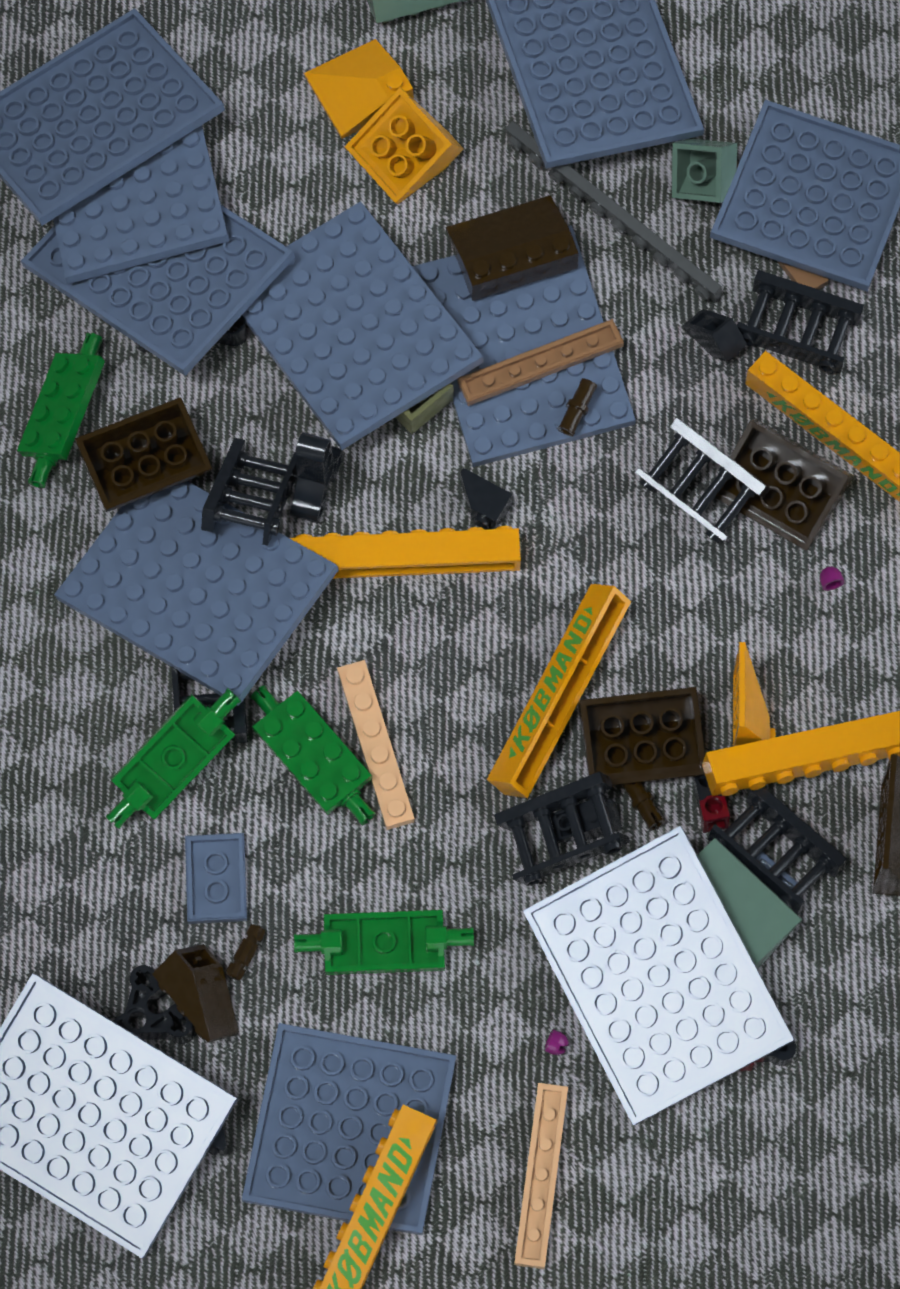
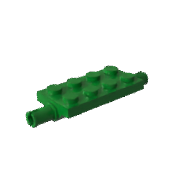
[17,333,105,488]
[251,685,376,826]
[106,688,241,829]
[294,910,474,975]

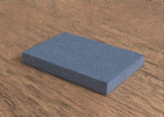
[185,833,247,924]

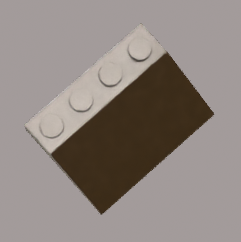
[446,195,579,301]
[75,397,213,512]
[715,419,854,551]
[578,687,705,785]
[873,754,900,896]

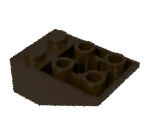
[152,944,239,1043]

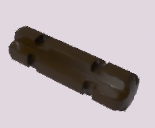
[226,924,265,981]

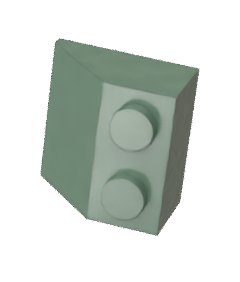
[672,139,737,203]

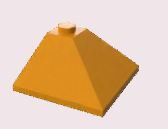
[304,39,414,139]
[345,87,464,204]
[733,642,776,746]

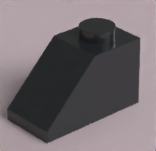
[683,309,747,362]
[460,468,513,530]

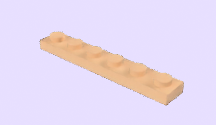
[337,660,415,830]
[514,1083,568,1269]

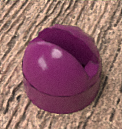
[820,566,844,591]
[544,1029,569,1055]

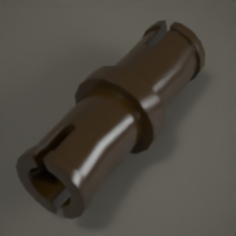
[557,378,597,437]
[621,782,665,831]

